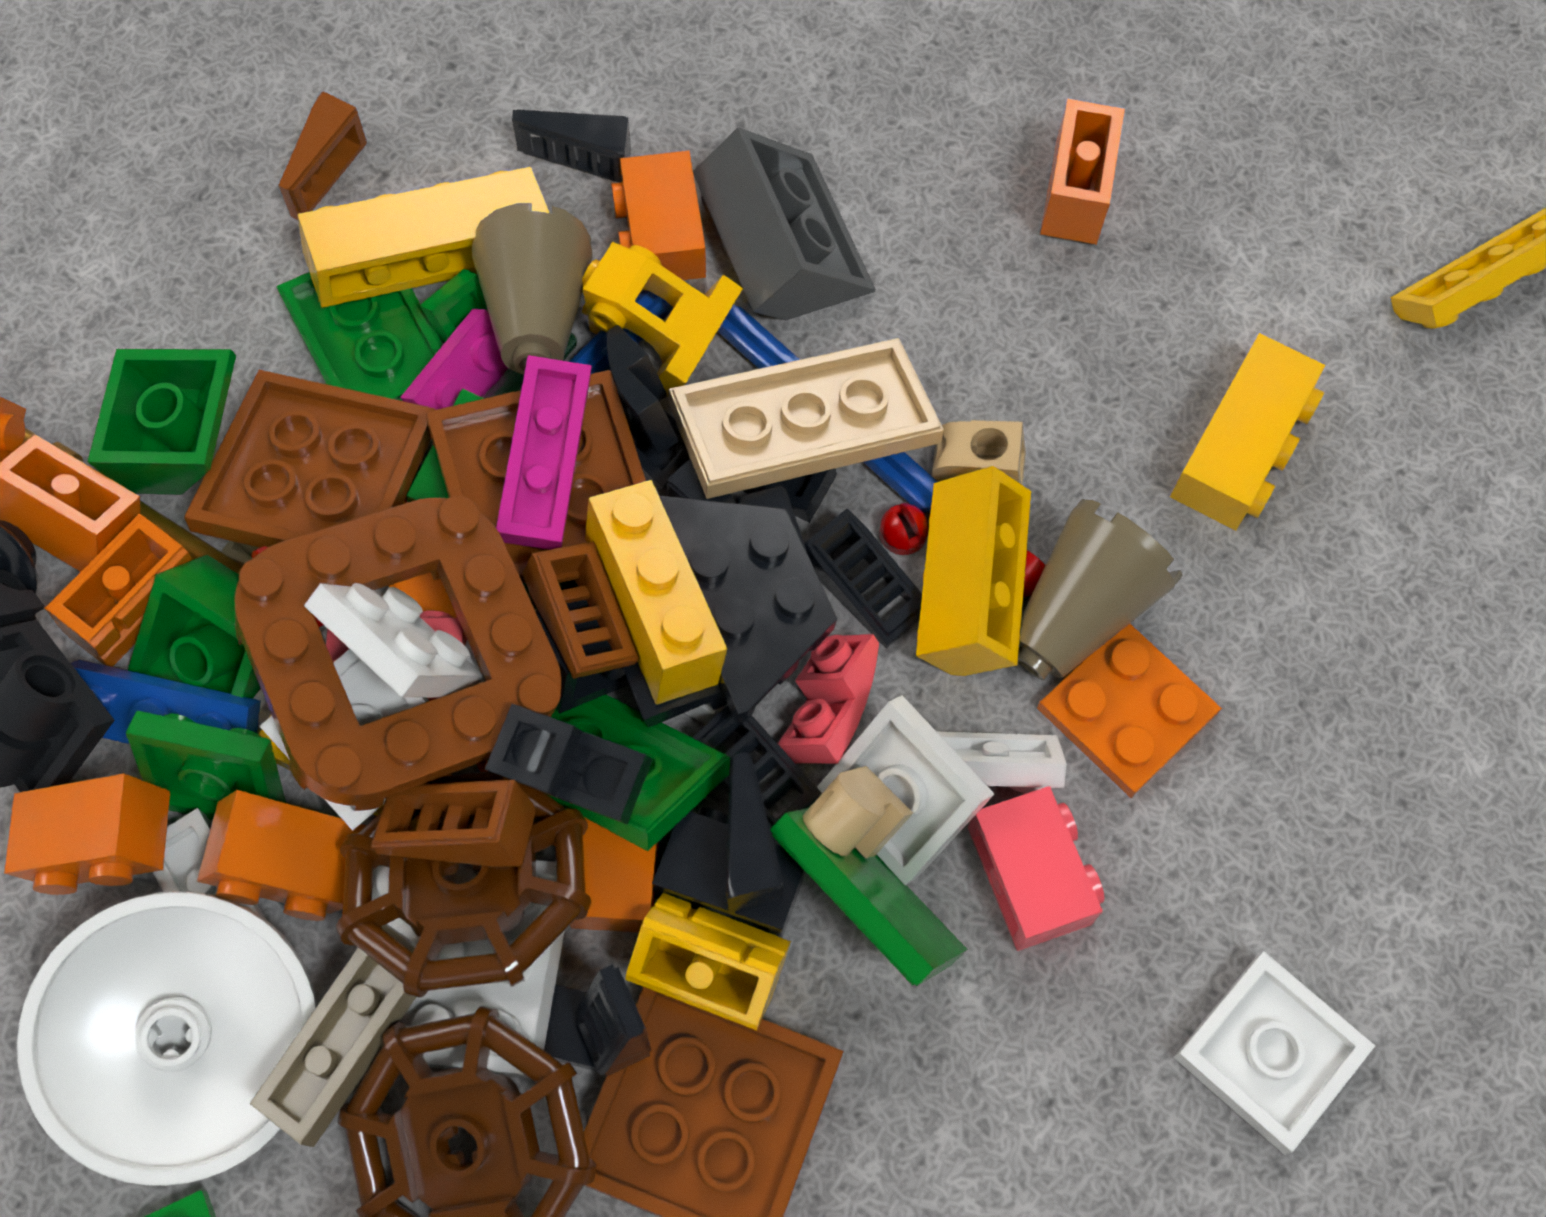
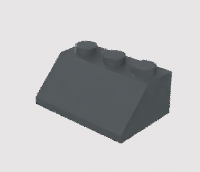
[693,127,876,320]

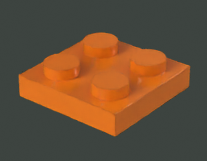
[1037,624,1222,798]

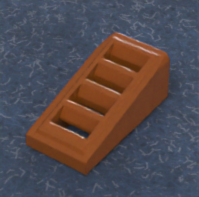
[278,92,367,220]
[522,541,639,679]
[371,780,535,867]

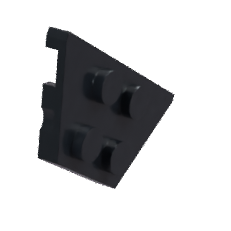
[659,496,838,724]

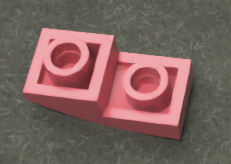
[778,634,879,764]

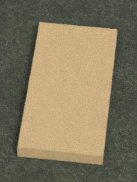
[668,338,944,499]

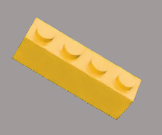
[298,167,549,308]

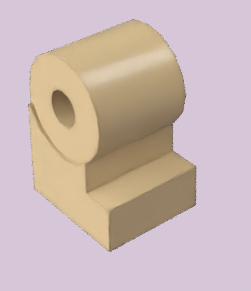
[931,420,1026,485]
[803,766,913,859]

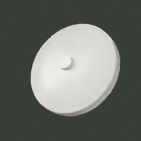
[17,891,317,1186]

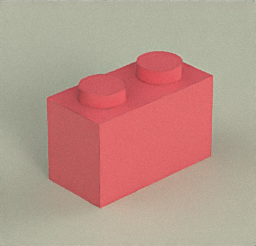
[967,786,1104,951]

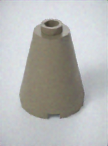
[472,203,592,375]
[1018,499,1183,680]

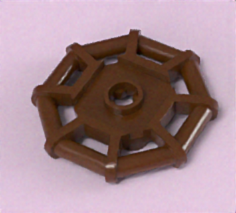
[336,771,592,998]
[337,1006,597,1217]

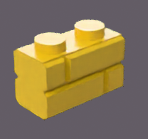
[625,893,791,1031]

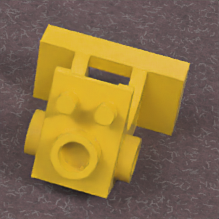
[582,242,743,397]

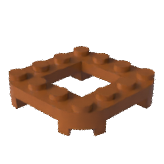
[235,496,561,811]

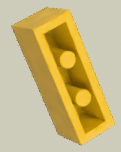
[1170,333,1326,531]
[916,466,1031,676]
[585,480,727,705]

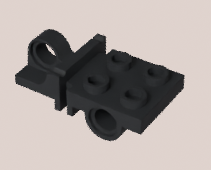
[0,569,115,792]

